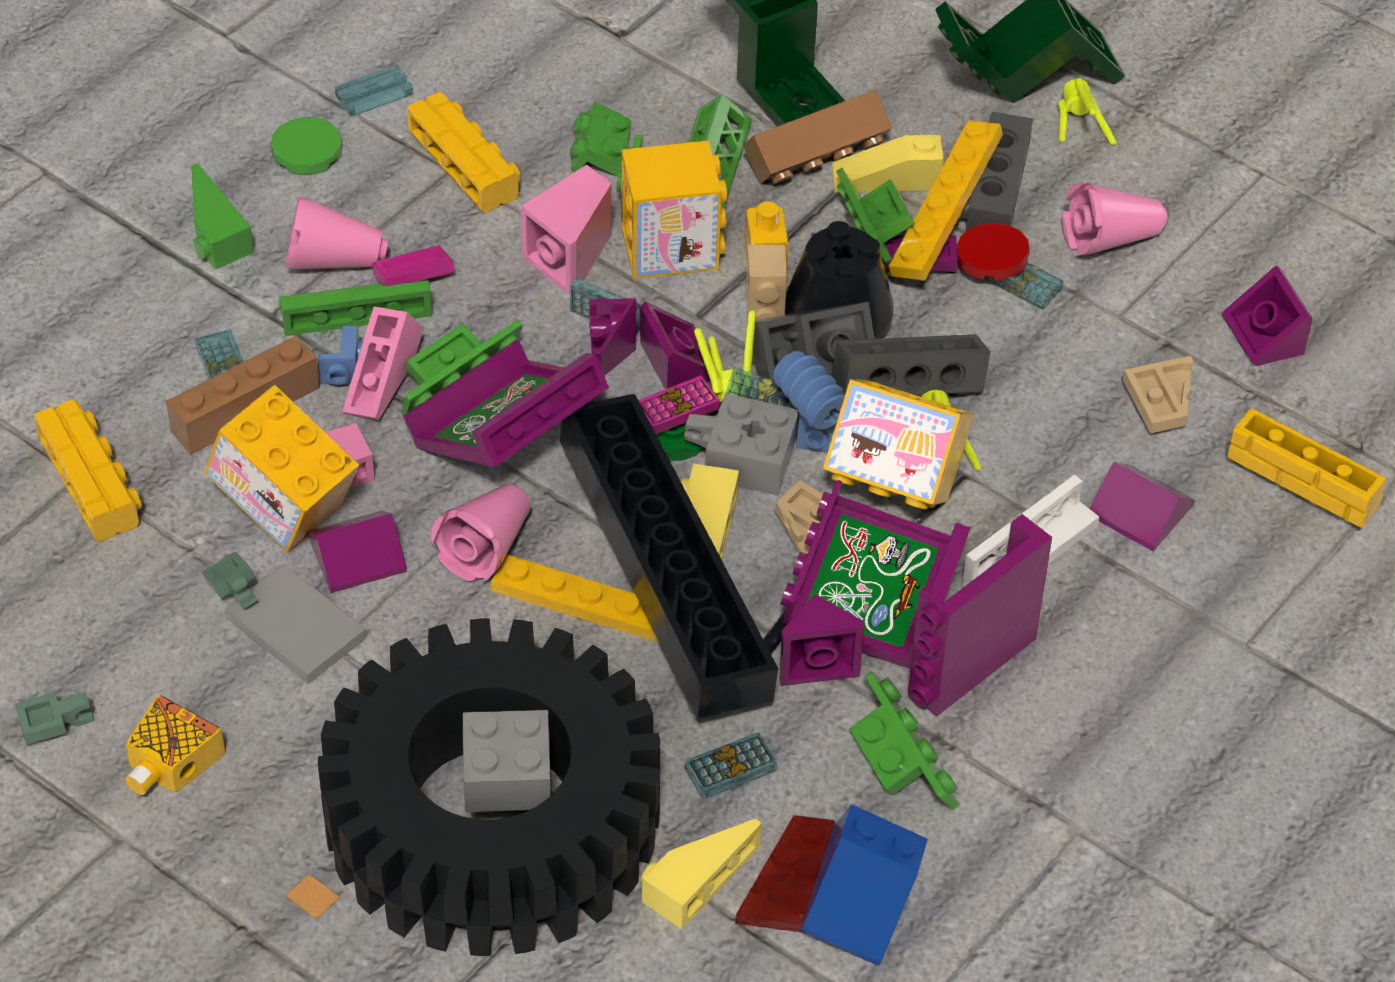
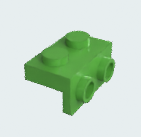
[570,102,631,177]

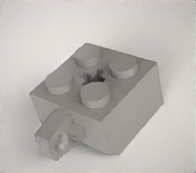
[684,393,799,495]

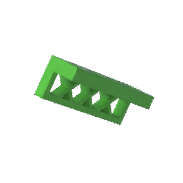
[688,94,752,207]
[279,280,432,336]

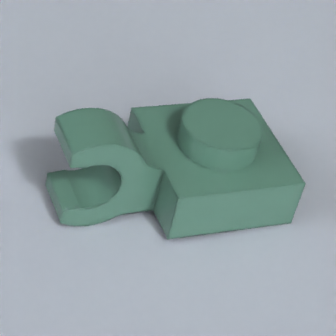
[202,551,258,609]
[15,692,94,745]

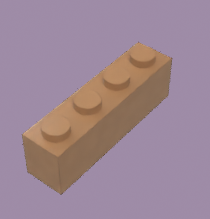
[743,90,893,185]
[166,335,320,455]

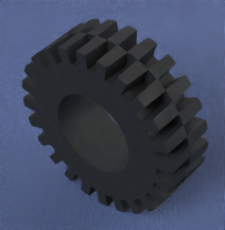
[318,618,660,956]

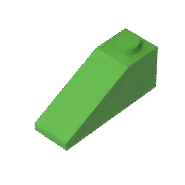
[191,163,254,270]

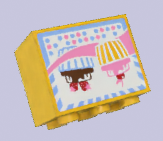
[621,140,727,279]
[823,379,975,509]
[204,385,359,553]

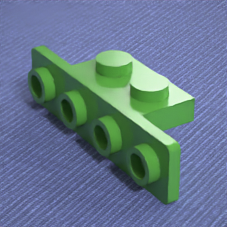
[836,168,915,263]
[401,320,523,415]
[849,671,960,810]

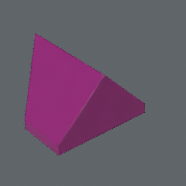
[589,298,636,376]

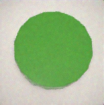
[271,117,342,175]

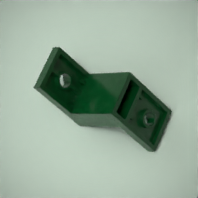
[726,0,845,126]
[935,0,1125,103]

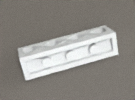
[962,475,1099,587]

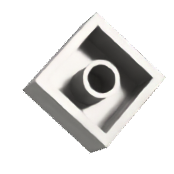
[463,710,550,812]

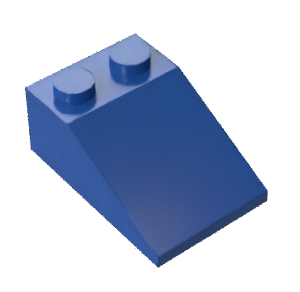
[800,804,928,965]

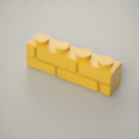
[407,91,521,213]
[34,399,142,542]
[1227,408,1388,528]

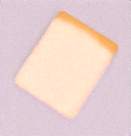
[286,875,339,919]

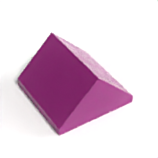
[1222,265,1313,366]
[640,301,711,389]
[1089,462,1195,551]
[308,510,406,593]
[779,594,864,686]

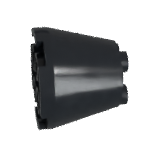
[785,221,894,339]

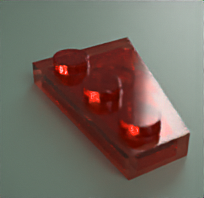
[735,815,835,933]

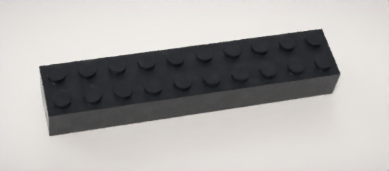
[560,394,779,719]

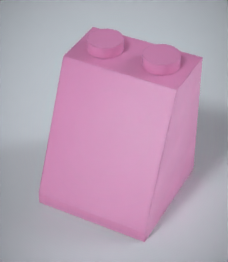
[521,165,612,296]

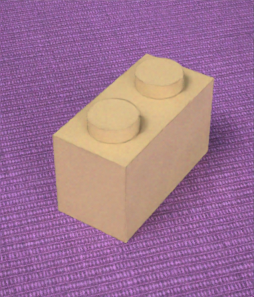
[745,245,787,323]

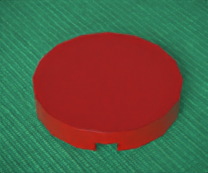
[957,223,1030,280]

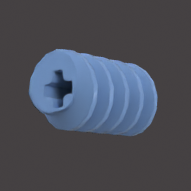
[773,351,845,431]

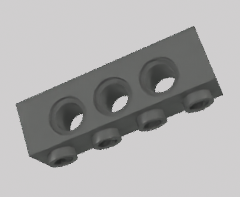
[961,112,1033,231]
[831,334,991,397]

